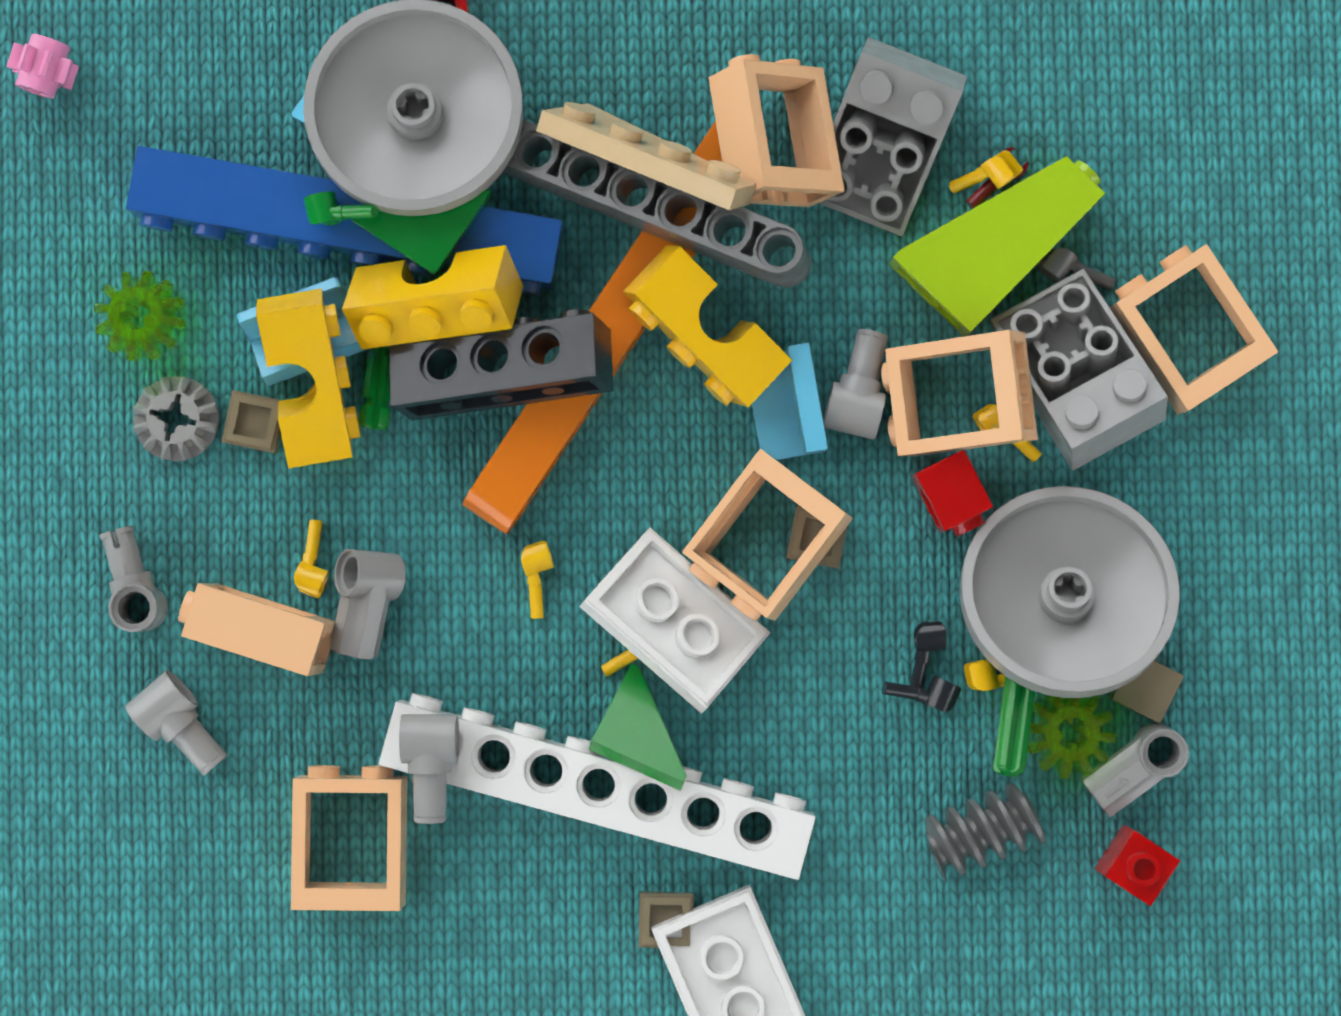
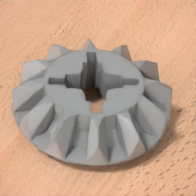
[132,376,219,461]

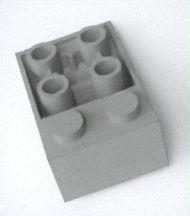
[819,37,967,236]
[990,268,1168,471]

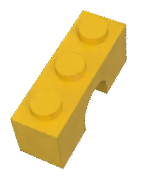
[342,245,523,350]
[623,245,792,407]
[256,288,361,469]

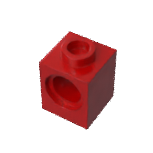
[911,449,993,537]
[1094,824,1180,906]

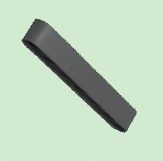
[502,119,812,288]

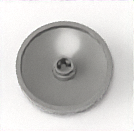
[303,0,524,216]
[960,486,1180,698]

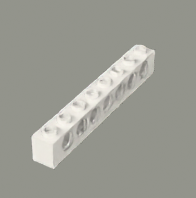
[378,693,816,880]

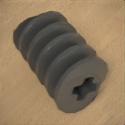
[925,783,1046,883]

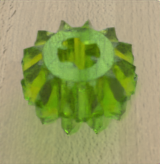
[94,271,187,362]
[1027,695,1116,779]

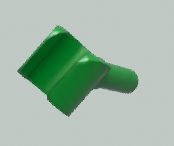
[304,191,379,226]

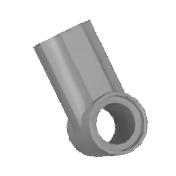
[330,549,406,659]
[1080,723,1189,818]

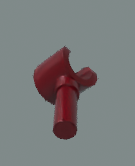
[965,147,1029,209]

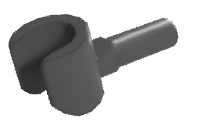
[1037,248,1115,291]

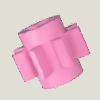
[6,34,79,99]

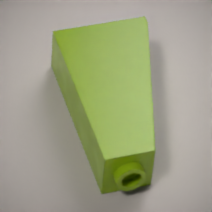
[888,156,1105,337]

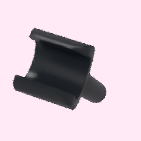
[910,621,947,689]
[882,676,961,712]

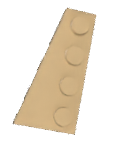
[536,102,756,210]

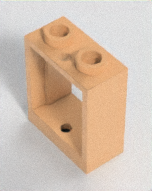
[708,54,845,207]
[1109,244,1278,415]
[881,330,1038,456]
[682,448,853,621]
[178,583,335,676]
[291,765,407,911]

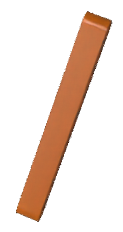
[462,121,769,535]

